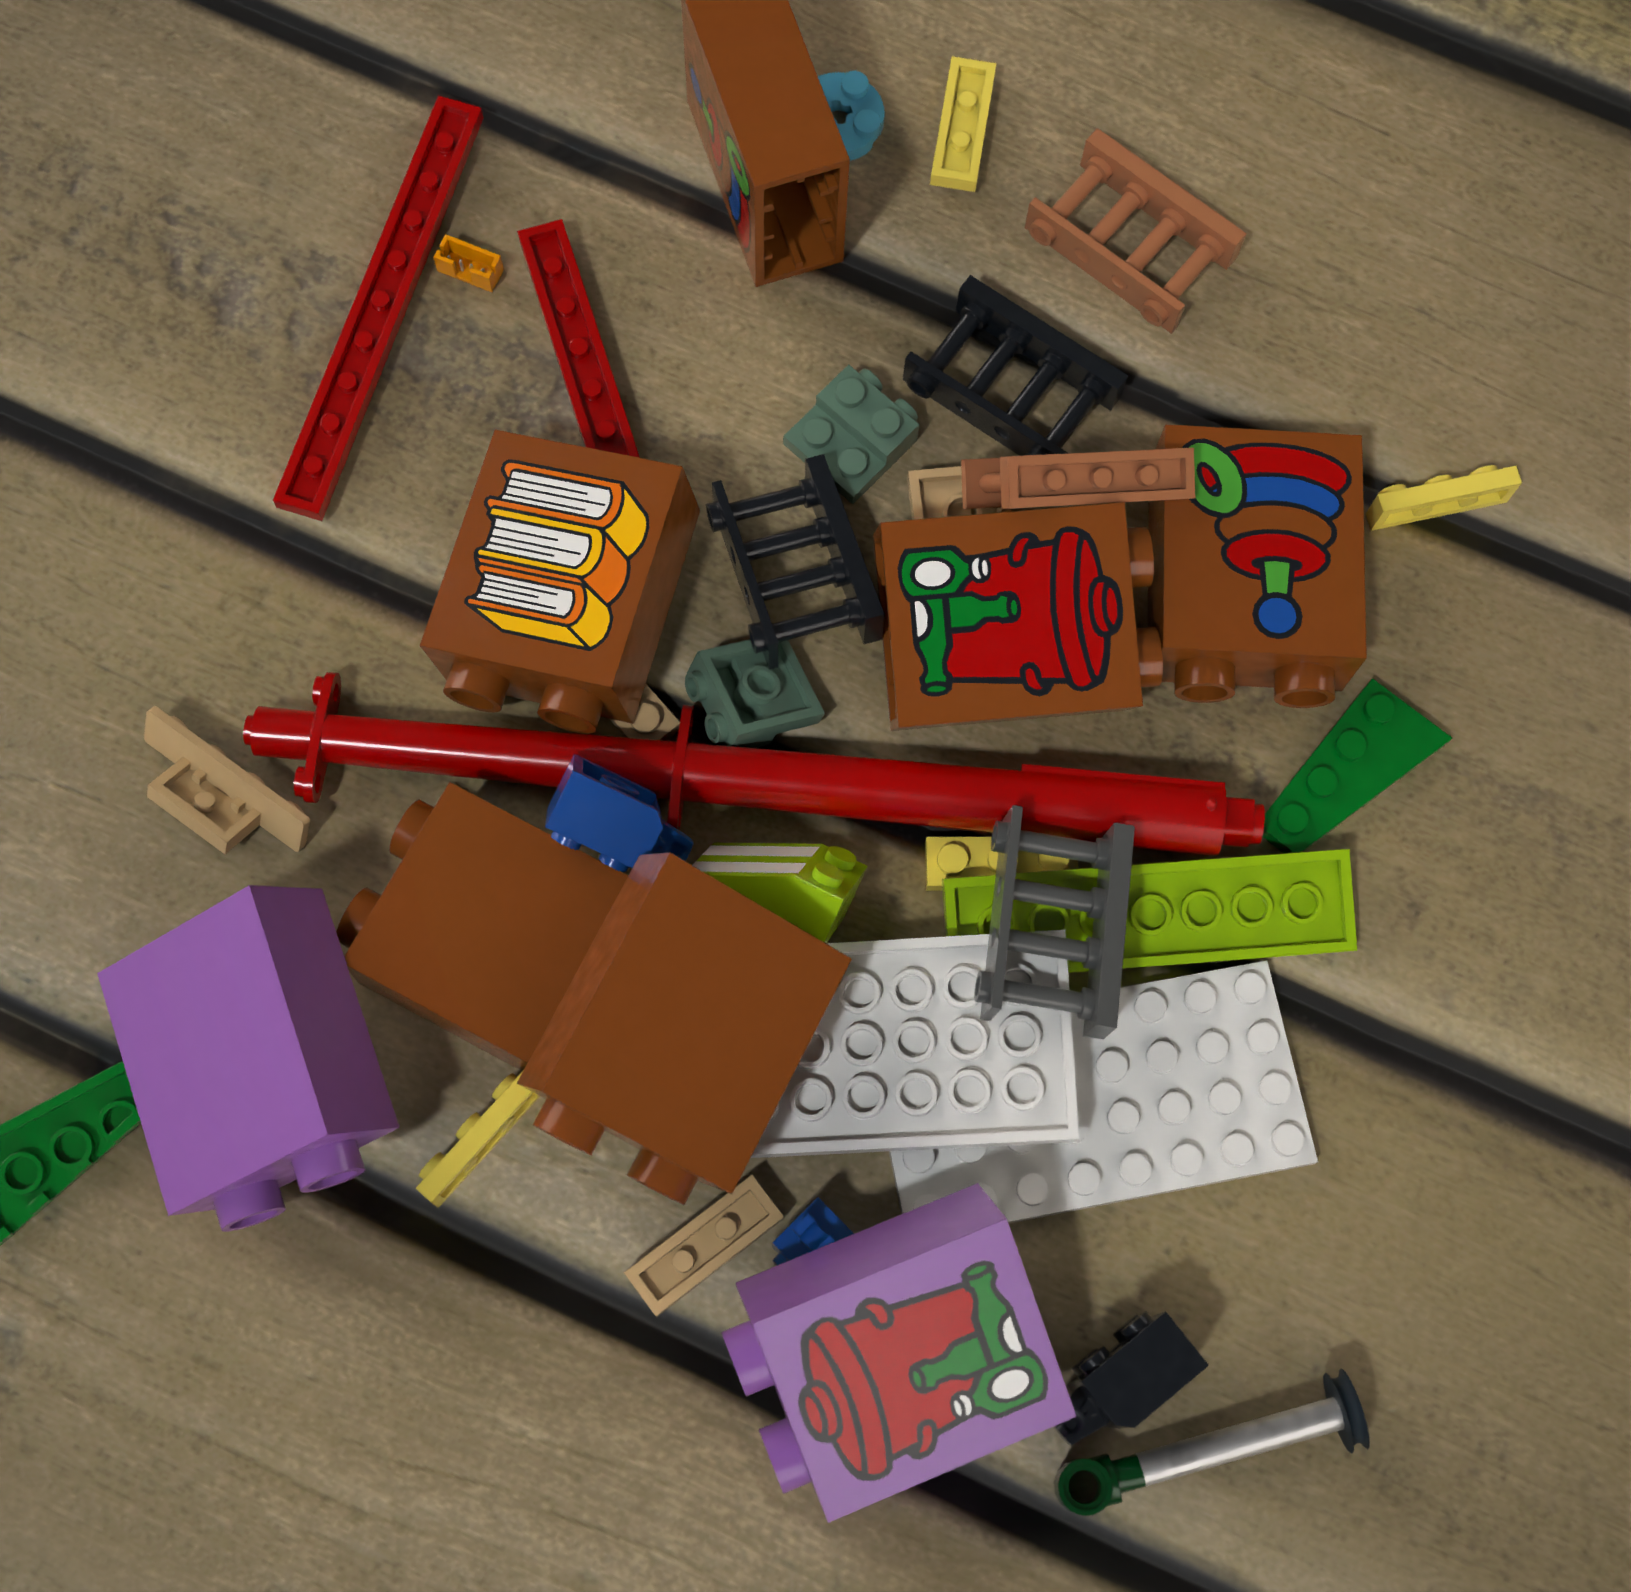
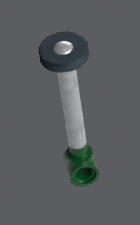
[1054,1368,1370,1516]

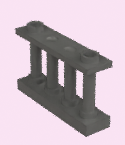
[974,805,1135,1039]

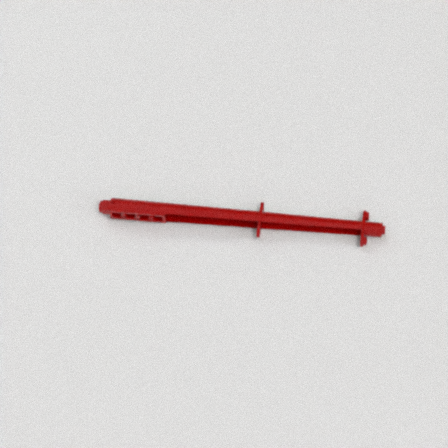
[243,672,1265,856]

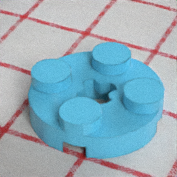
[818,71,884,161]

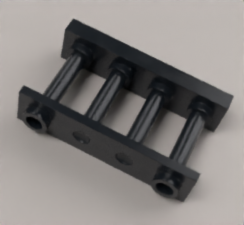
[903,275,1128,456]
[706,454,885,670]

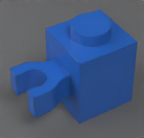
[772,1197,854,1266]

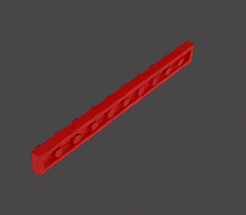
[273,95,484,521]

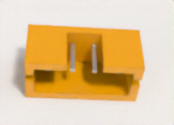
[433,234,504,292]

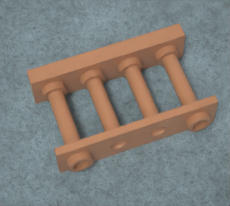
[1024,128,1247,334]
[961,448,1195,509]

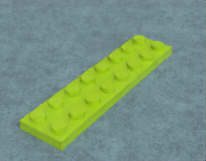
[942,849,1358,973]

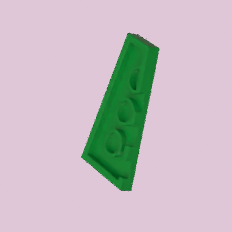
[1262,678,1452,853]
[0,1061,141,1246]

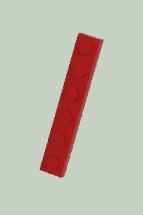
[517,219,640,458]

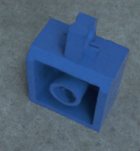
[545,754,694,872]

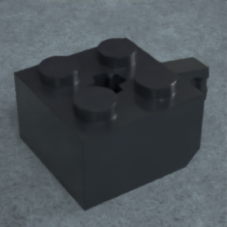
[1053,1311,1209,1445]

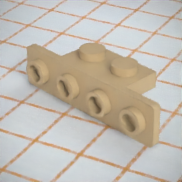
[144,706,310,854]

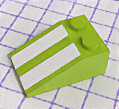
[692,842,868,943]

